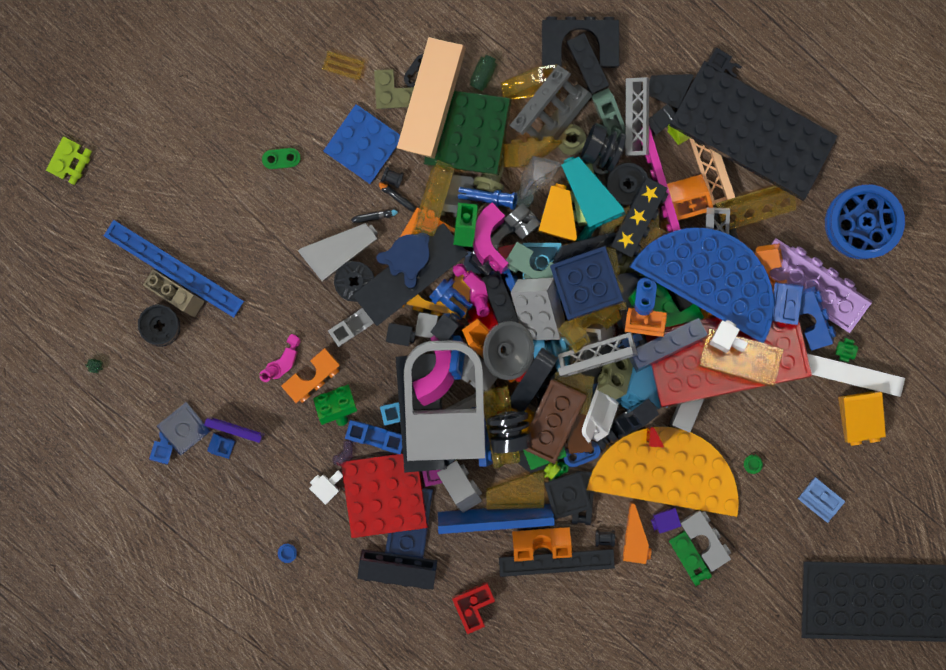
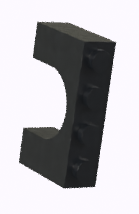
[542,17,619,68]

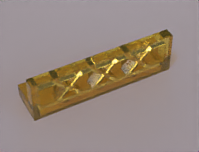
[411,160,455,236]
[715,186,797,230]
[483,386,520,468]

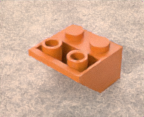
[667,174,713,221]

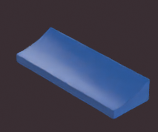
[438,503,555,534]

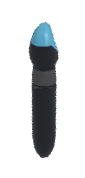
[351,209,398,223]

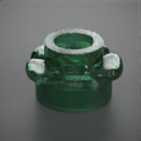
[85,358,103,373]

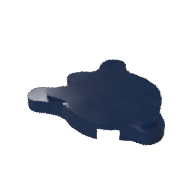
[376,232,430,288]

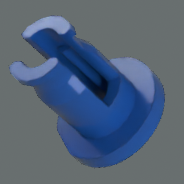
[429,278,473,319]

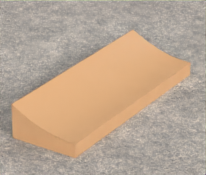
[397,37,466,159]

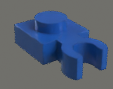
[149,432,173,465]

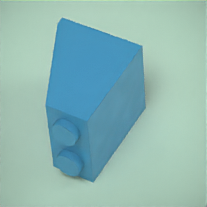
[616,366,661,409]

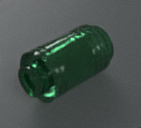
[469,55,498,91]

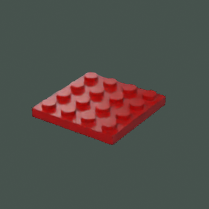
[341,453,428,538]

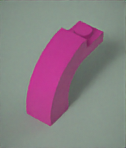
[473,203,509,274]
[412,336,454,406]

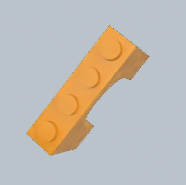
[402,271,476,321]

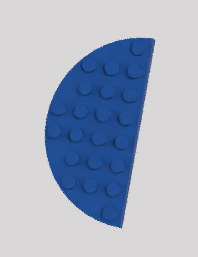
[629,228,774,344]

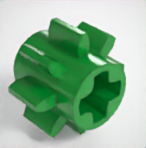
[835,338,858,362]

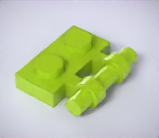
[46,136,92,185]

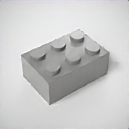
[511,278,567,340]

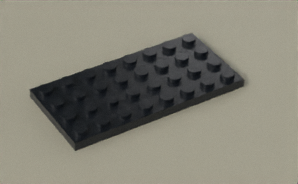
[669,61,838,201]
[801,561,946,642]

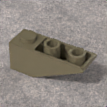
[143,269,204,317]

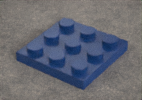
[323,104,400,184]

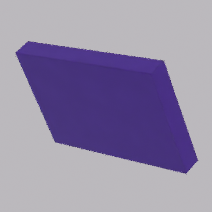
[204,417,264,443]

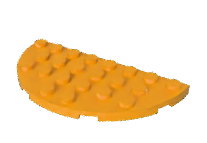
[587,427,738,517]

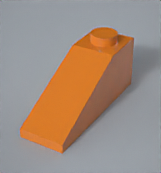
[622,502,652,564]

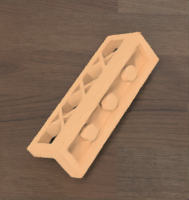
[689,138,735,205]

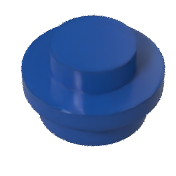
[278,544,297,563]

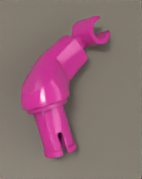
[453,263,489,317]
[260,334,300,382]

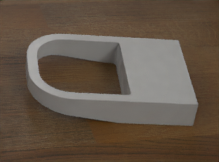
[404,341,485,461]

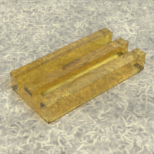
[322,51,365,81]

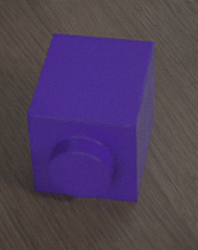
[651,507,681,534]

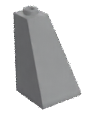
[298,223,378,282]

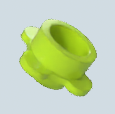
[543,461,561,479]

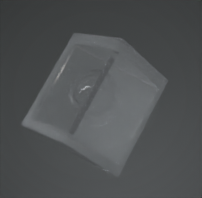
[520,156,561,200]

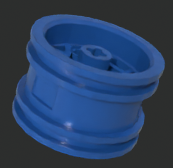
[825,185,905,259]

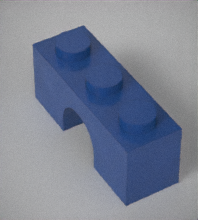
[800,286,836,351]
[345,419,402,454]

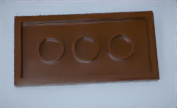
[525,378,587,464]

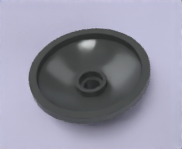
[483,321,534,380]

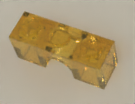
[558,306,621,353]

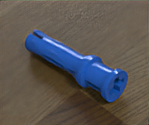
[458,187,518,210]

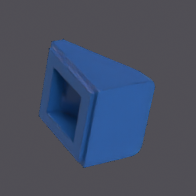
[207,434,235,459]

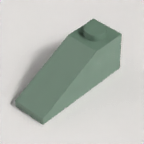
[591,88,626,149]

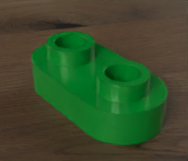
[262,148,301,170]

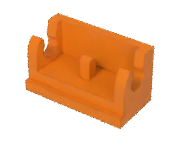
[625,308,667,337]

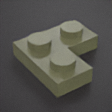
[374,69,414,109]

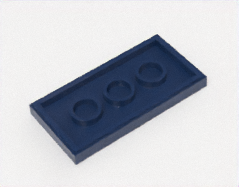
[385,488,433,558]

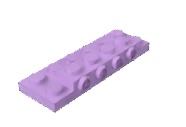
[770,238,872,333]

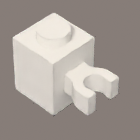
[709,320,748,353]
[309,470,343,505]

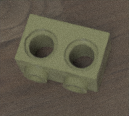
[597,358,633,400]

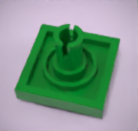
[313,384,357,426]

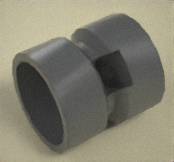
[504,203,540,240]

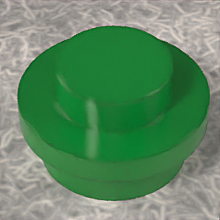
[743,455,763,474]

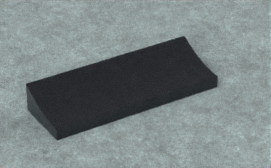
[352,223,468,326]
[395,353,447,473]

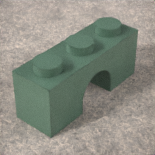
[506,242,557,288]

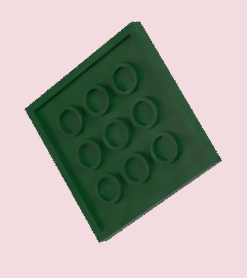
[424,91,512,175]

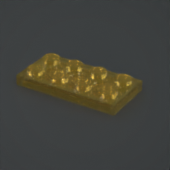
[699,328,784,387]

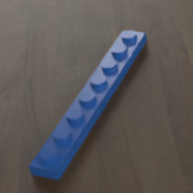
[104,220,244,318]

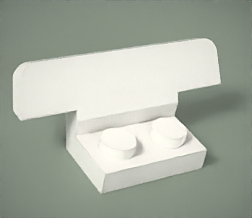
[582,382,619,443]

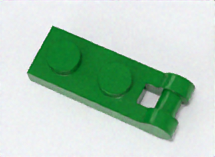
[668,531,712,586]

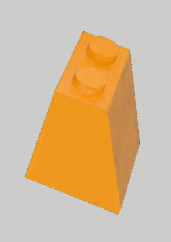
[537,183,577,242]
[838,391,886,446]

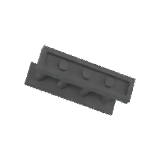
[510,65,592,155]

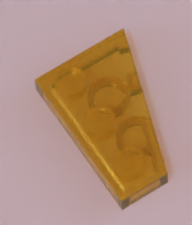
[486,469,544,509]

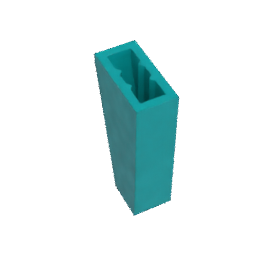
[561,156,626,230]

